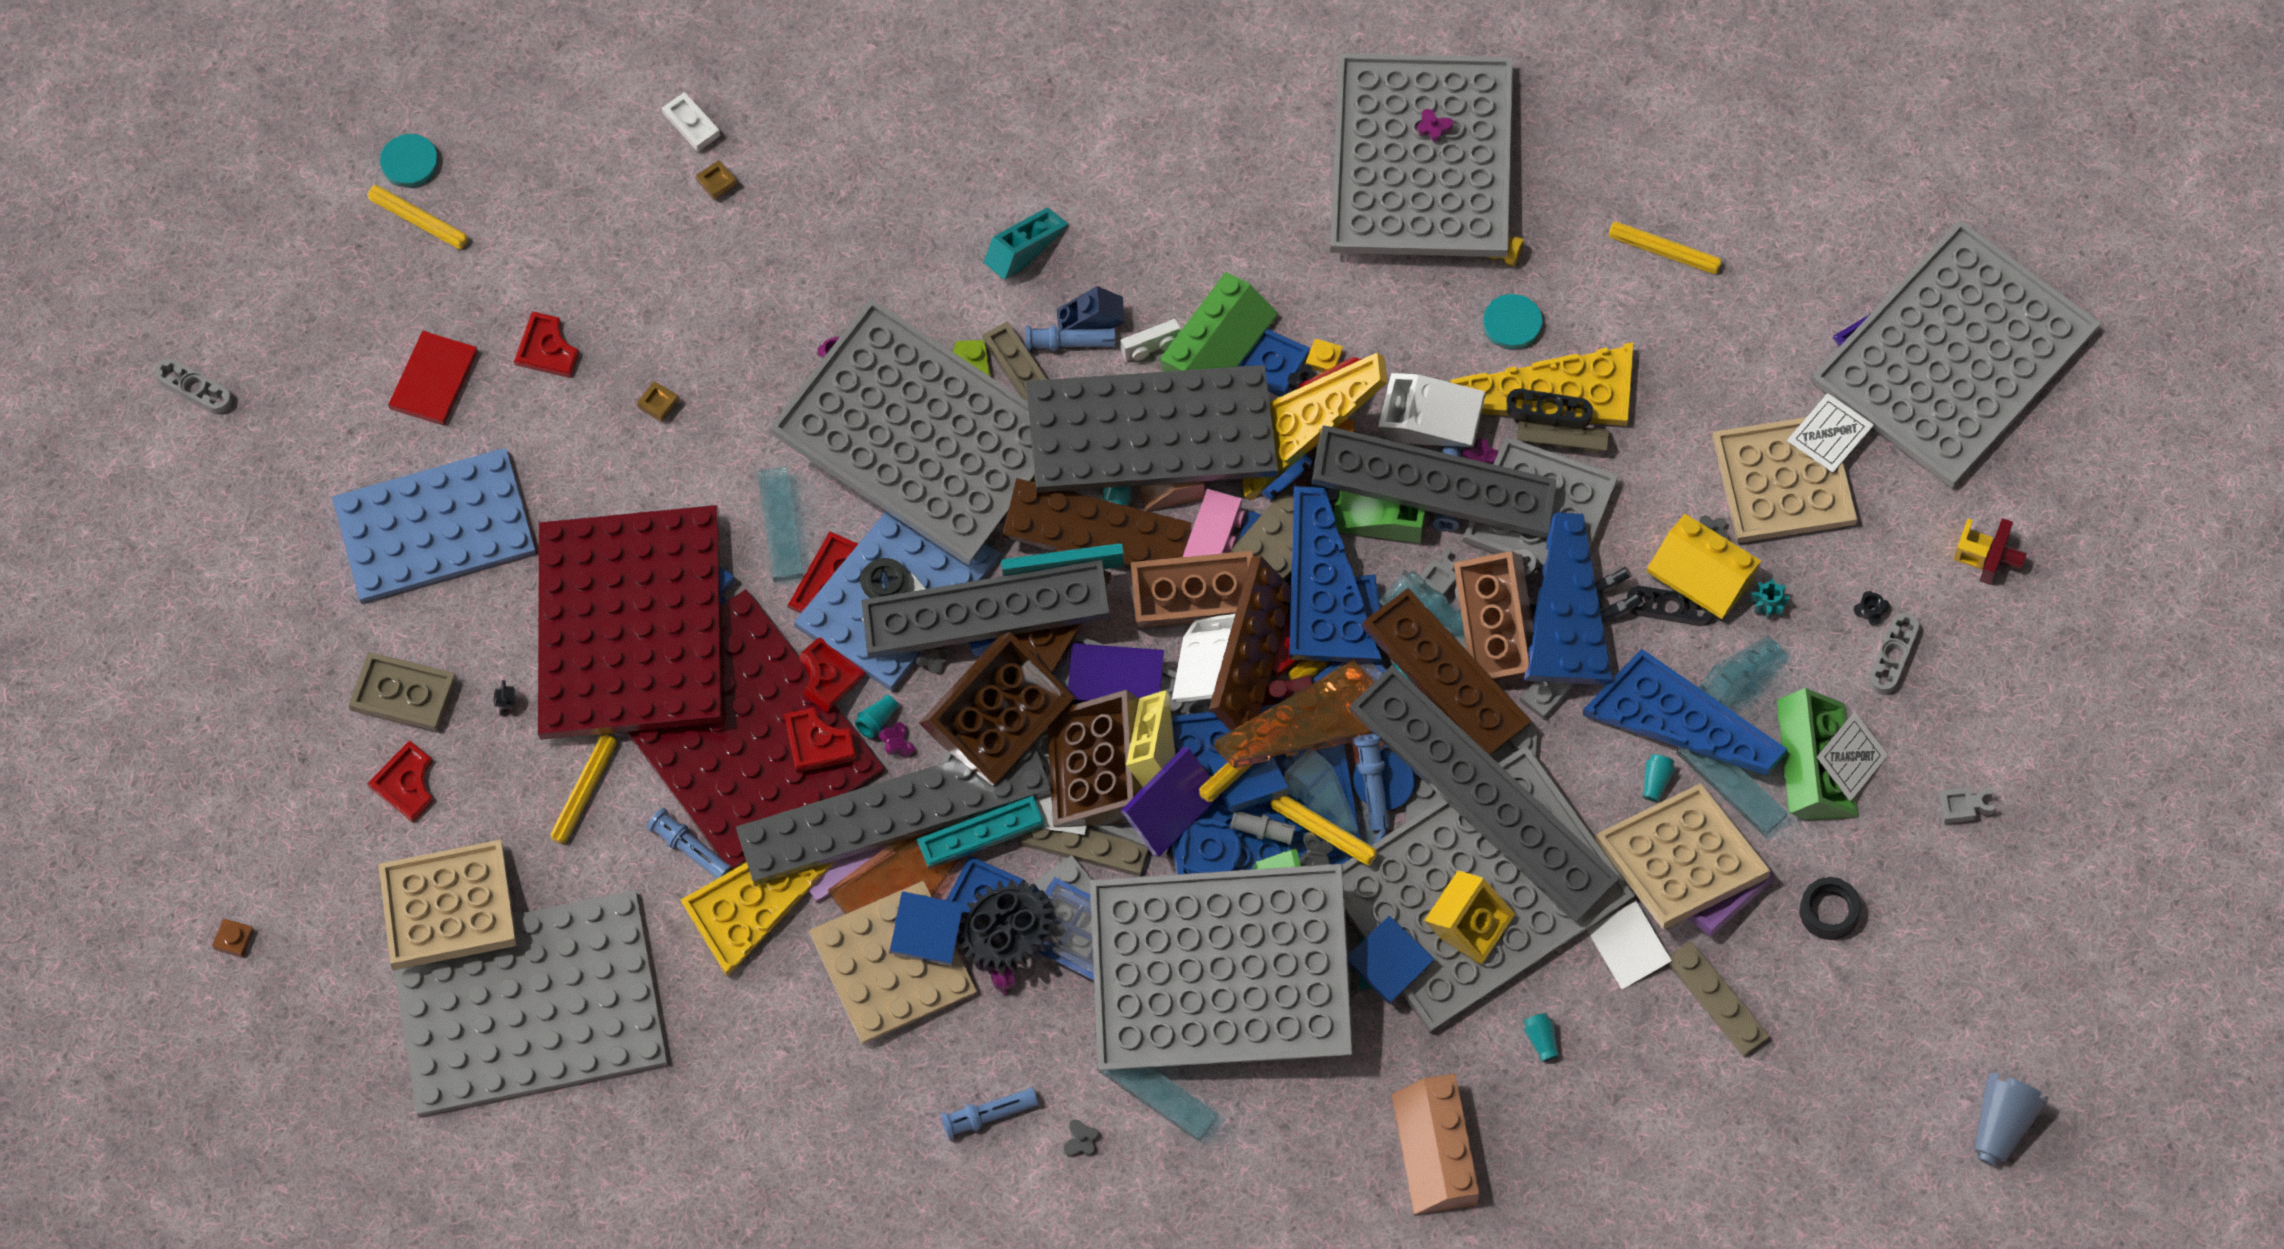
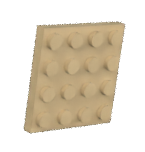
[1712,417,1857,543]
[1595,783,1770,930]
[378,840,517,971]
[809,881,977,1044]

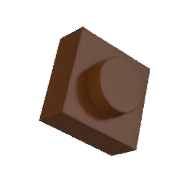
[212,918,254,958]

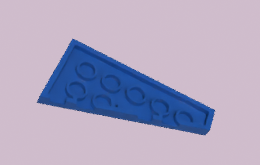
[1289,487,1382,664]
[1524,512,1612,685]
[1583,649,1787,776]

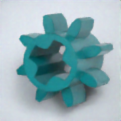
[1750,579,1790,619]

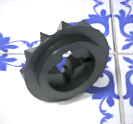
[860,558,909,598]

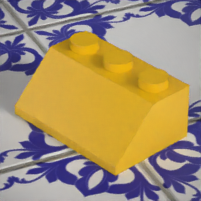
[1646,514,1761,620]

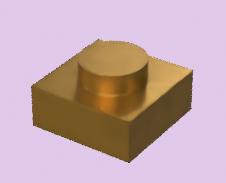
[696,160,737,200]
[637,381,679,422]

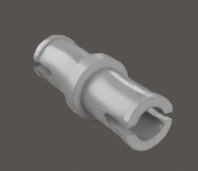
[1230,811,1296,845]

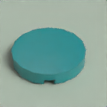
[380,134,439,188]
[1483,293,1542,350]

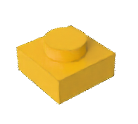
[1305,338,1343,372]

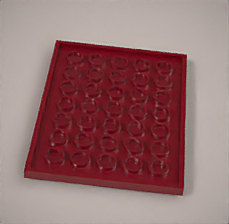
[538,505,722,740]
[626,589,884,871]

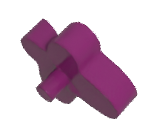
[1417,109,1453,142]
[1463,439,1498,463]
[879,722,915,757]

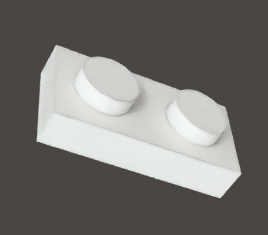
[662,92,721,152]
[1121,319,1180,362]

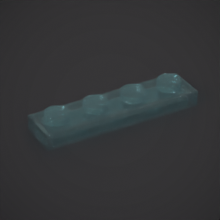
[757,466,804,583]
[1676,747,1788,837]
[1097,1066,1218,1142]

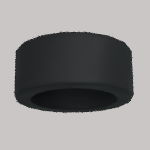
[1799,877,1861,940]

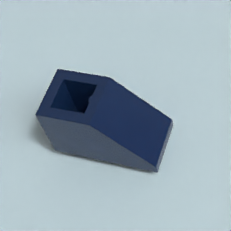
[1057,286,1124,330]

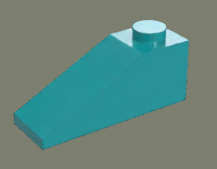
[983,207,1069,280]

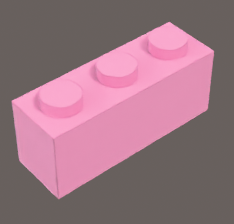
[1183,489,1246,557]

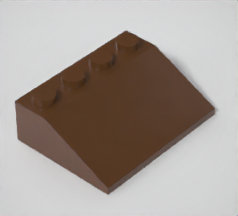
[919,632,1075,785]
[1048,690,1143,828]

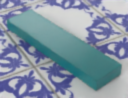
[1001,543,1125,576]
[917,796,1045,870]

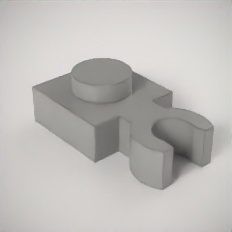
[1416,548,1465,601]
[1938,787,1996,824]

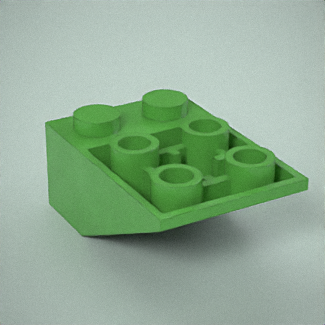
[1334,490,1426,544]

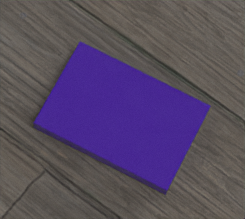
[1068,643,1164,704]
[1121,747,1221,857]

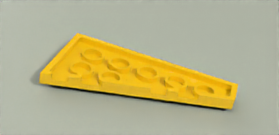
[1450,342,1633,426]
[1242,353,1387,500]
[680,861,835,977]

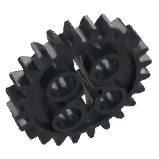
[957,879,1057,975]

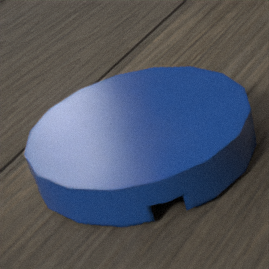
[1261,453,1313,500]
[1353,748,1416,810]
[1178,818,1241,874]

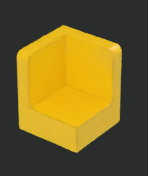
[1953,518,1993,570]

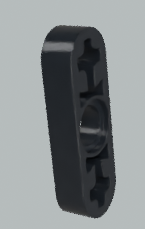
[1506,389,1593,429]
[1627,586,1714,626]

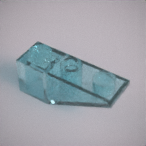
[1378,569,1464,634]
[1700,635,1789,707]
[1284,747,1358,837]

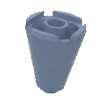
[1974,1073,2049,1166]

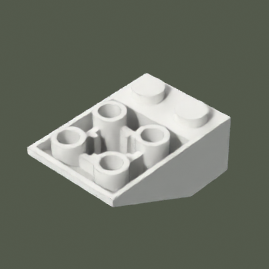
[1378,373,1486,447]
[1172,614,1235,703]

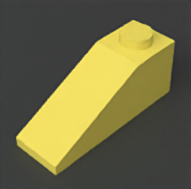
[1126,690,1175,787]

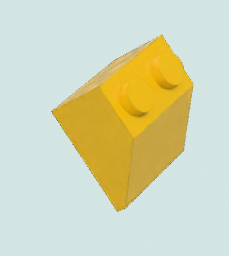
[1424,871,1515,964]

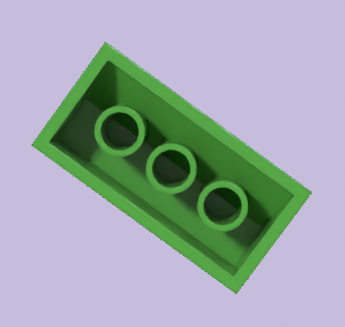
[1160,272,1278,372]
[1777,688,1858,820]

